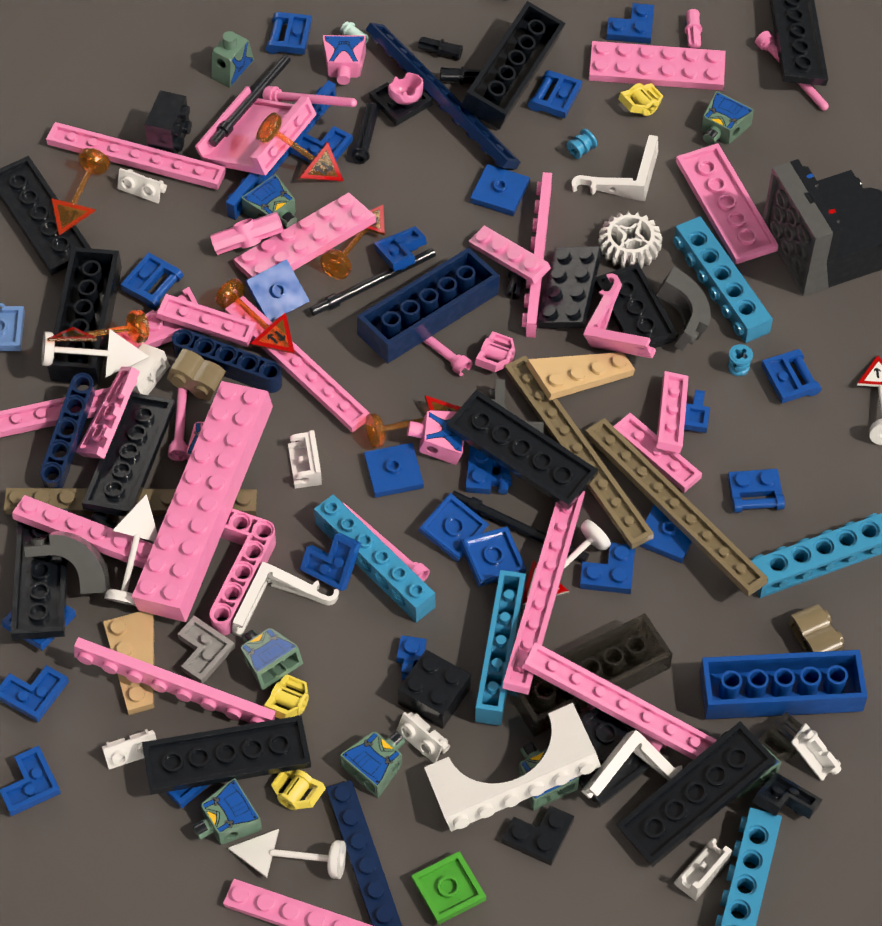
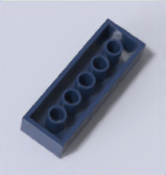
[357,247,500,364]

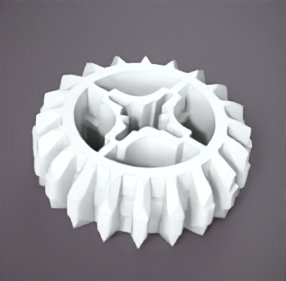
[598,211,662,269]

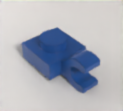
[684,390,710,433]
[397,635,427,680]

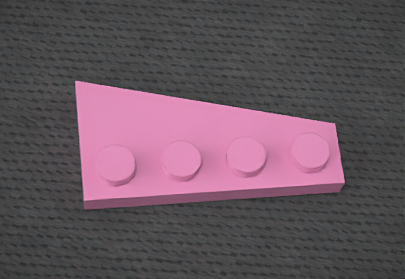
[116,287,198,348]
[76,366,140,459]

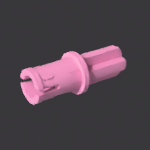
[685,9,702,49]

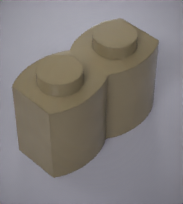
[167,349,226,401]
[788,604,844,652]

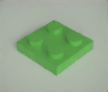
[411,851,486,925]

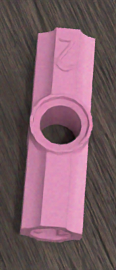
[210,212,284,255]

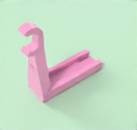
[583,273,656,359]

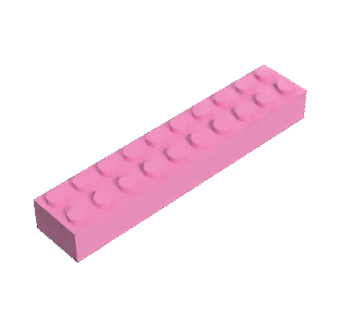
[132,381,273,622]

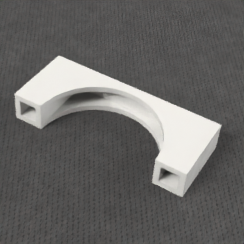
[424,703,601,832]

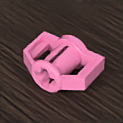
[475,331,515,372]

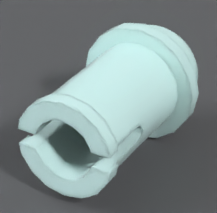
[340,21,369,43]

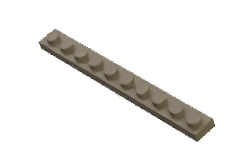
[505,355,654,549]
[585,418,768,597]
[4,488,258,516]

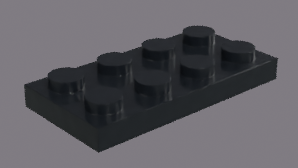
[537,246,602,328]
[595,263,678,348]

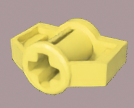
[618,83,663,116]
[264,674,309,719]
[271,770,326,810]

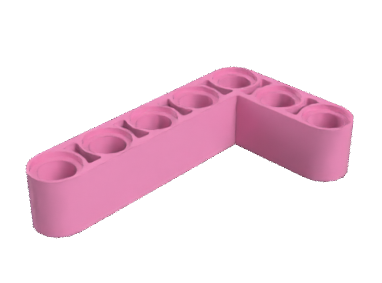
[209,508,276,636]

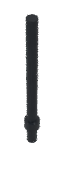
[209,55,291,147]
[310,248,436,316]
[452,491,589,562]

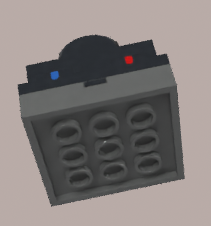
[763,159,882,296]

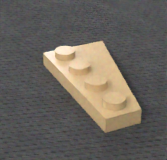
[526,352,635,400]
[103,611,154,715]

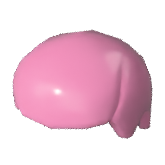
[388,73,423,105]

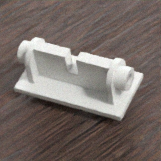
[117,168,167,203]
[396,712,450,763]
[791,723,841,781]
[102,729,157,769]

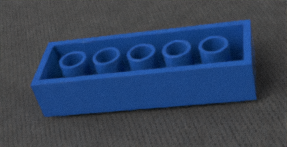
[699,650,868,719]

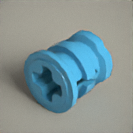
[566,129,597,159]
[728,344,753,376]

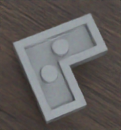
[178,616,235,684]

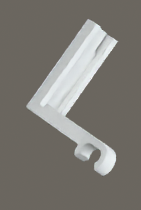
[572,135,659,201]
[232,562,339,637]
[581,730,682,798]

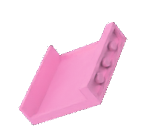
[195,86,316,176]

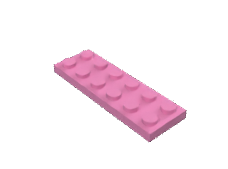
[589,41,726,91]
[676,143,779,265]
[234,192,376,279]

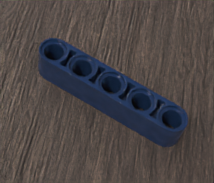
[172,329,282,393]
[40,373,95,488]

